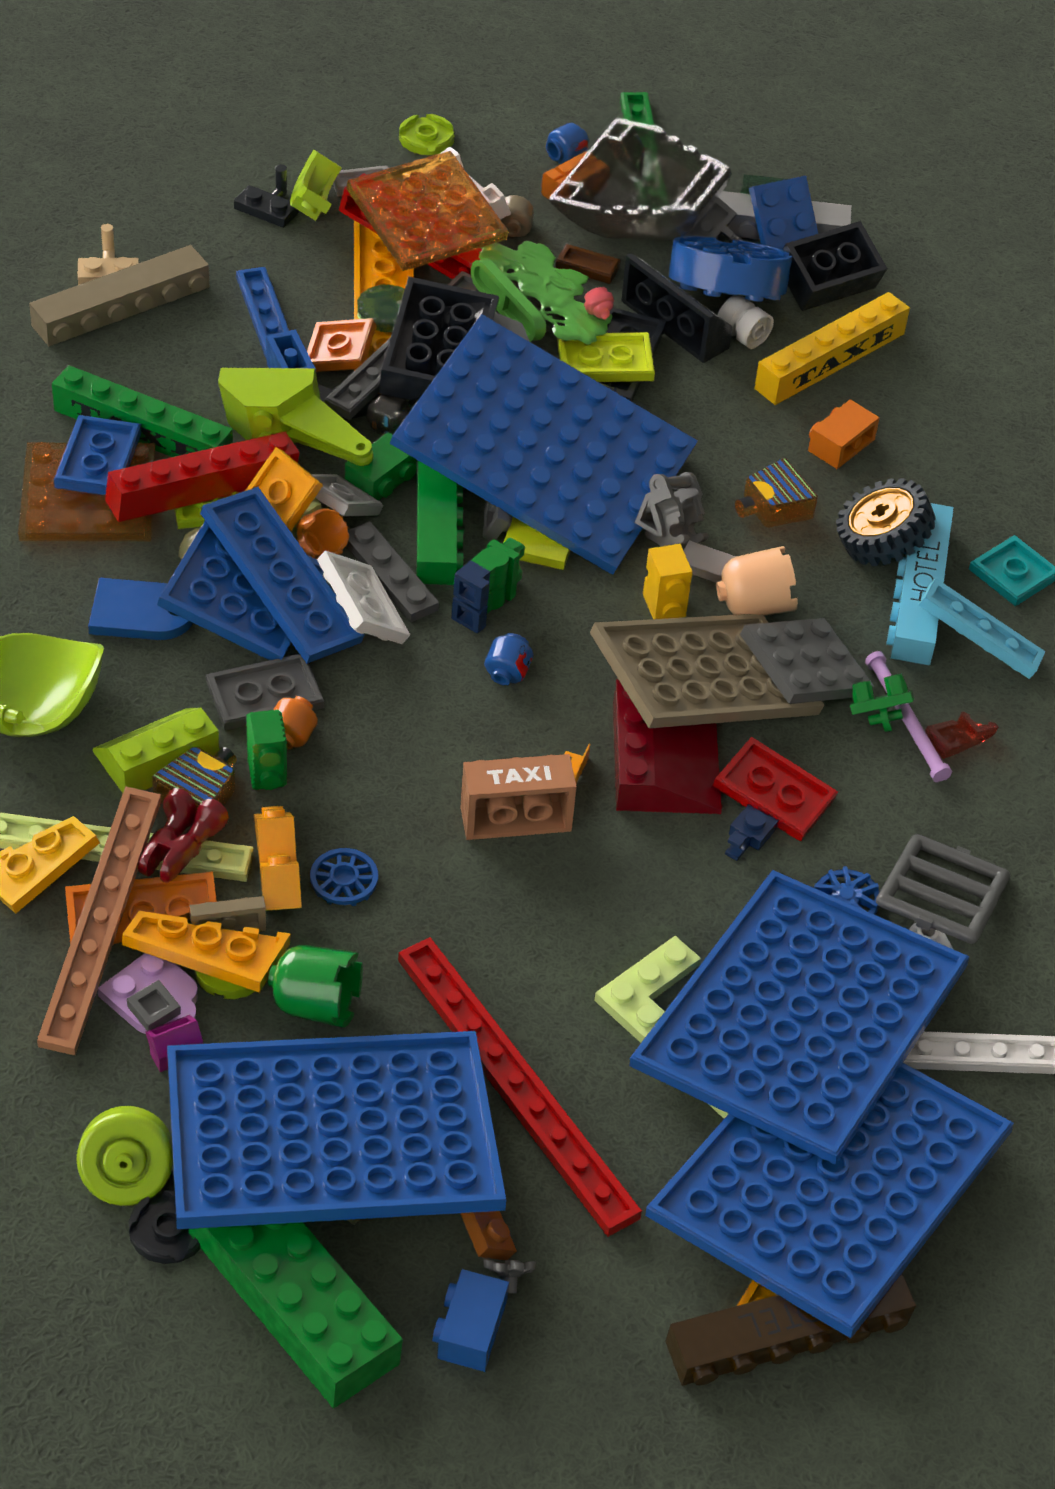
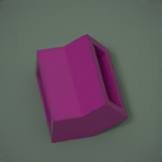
[146,1015,203,1072]

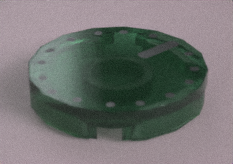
[357,285,405,332]

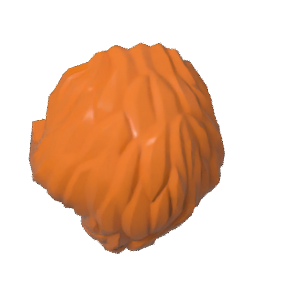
[296,509,349,559]

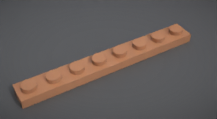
[37,786,161,1055]

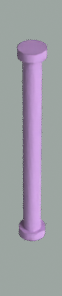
[865,651,952,782]

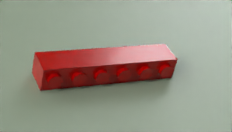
[105,431,300,522]

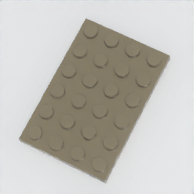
[590,614,824,728]

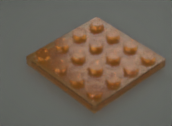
[346,151,509,271]
[18,442,156,541]

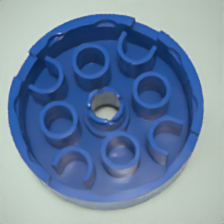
[668,236,792,301]

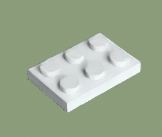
[317,550,410,644]

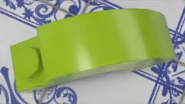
[290,150,342,221]

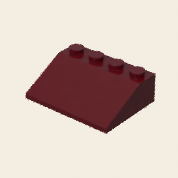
[613,679,722,814]

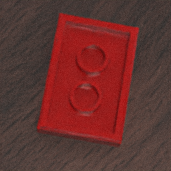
[713,737,838,841]

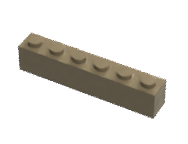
[29,245,210,347]

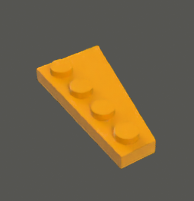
[122,911,291,993]

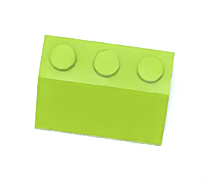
[93,708,219,793]

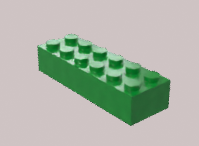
[189,1222,403,1409]

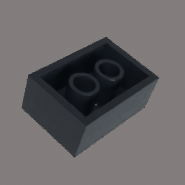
[783,221,888,311]

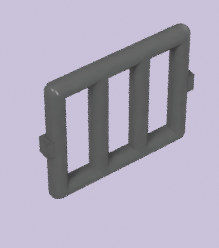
[876,834,1011,944]

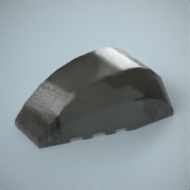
[549,117,732,242]

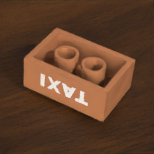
[461,754,577,840]

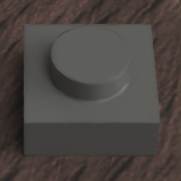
[127,980,181,1031]

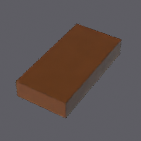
[555,244,621,284]

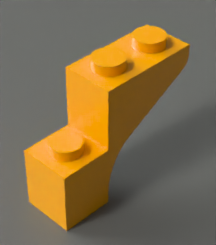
[254,806,302,911]

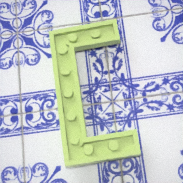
[594,936,728,1118]

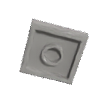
[311,474,384,516]

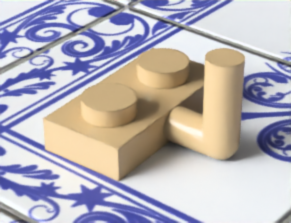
[78,224,139,285]

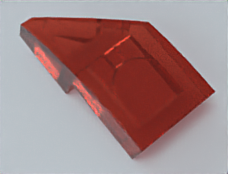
[925,712,999,759]

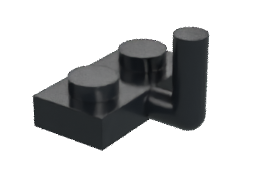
[234,164,299,228]

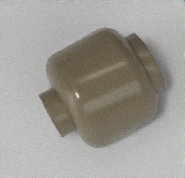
[495,195,534,237]

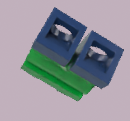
[451,538,525,634]

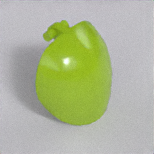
[0,633,104,737]

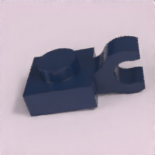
[725,804,778,861]

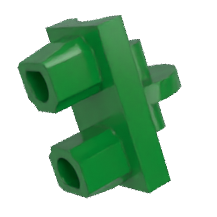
[850,673,915,732]

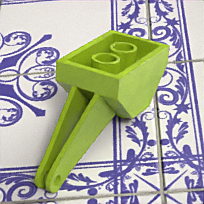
[218,368,374,466]

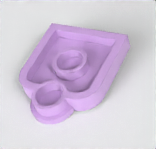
[98,953,198,1034]

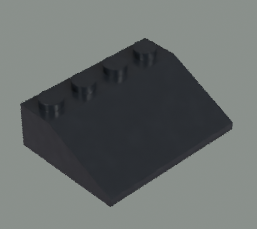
[379,277,499,400]

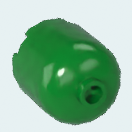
[268,945,363,1028]

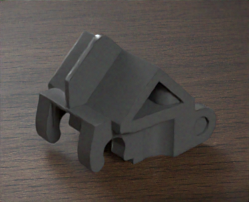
[635,472,709,546]

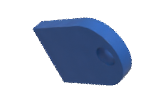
[88,578,193,640]

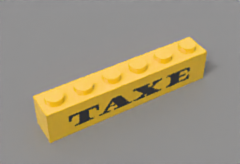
[754,292,910,405]

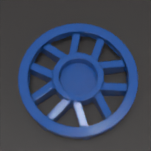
[310,848,378,906]
[814,866,879,915]

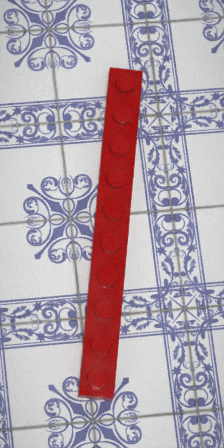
[398,937,642,1237]

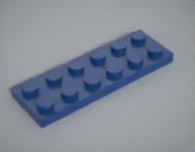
[200,487,365,664]

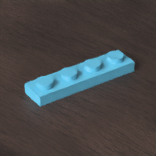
[919,578,1045,679]

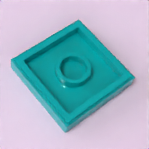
[969,535,1055,606]

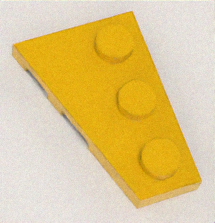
[0,816,100,914]

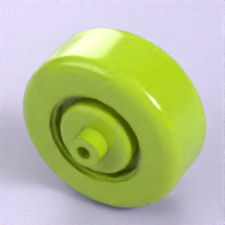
[77,1106,173,1206]

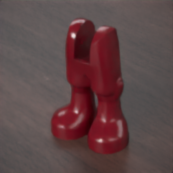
[138,788,229,883]

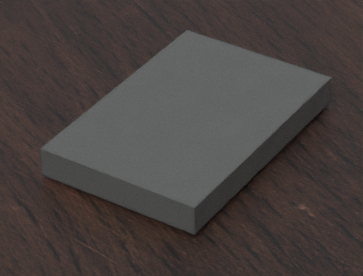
[206,654,324,731]

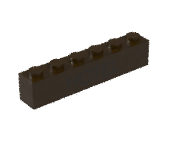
[665,1273,916,1386]

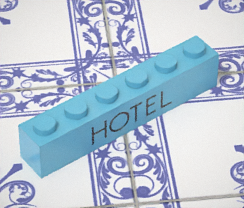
[886,503,954,665]

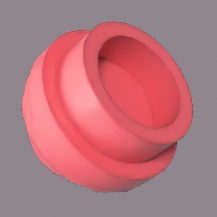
[584,287,614,320]

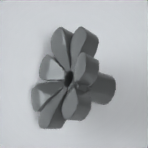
[483,1259,537,1293]

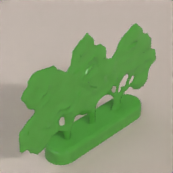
[471,241,612,345]

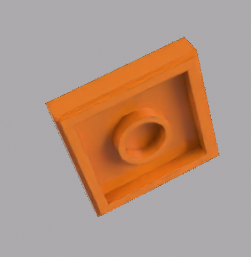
[307,318,376,372]

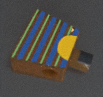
[735,458,818,528]
[152,747,237,811]

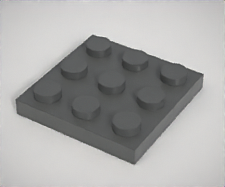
[740,618,874,704]

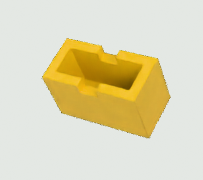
[643,544,692,619]

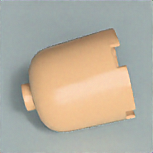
[716,546,798,616]

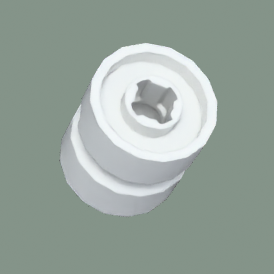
[718,295,774,349]

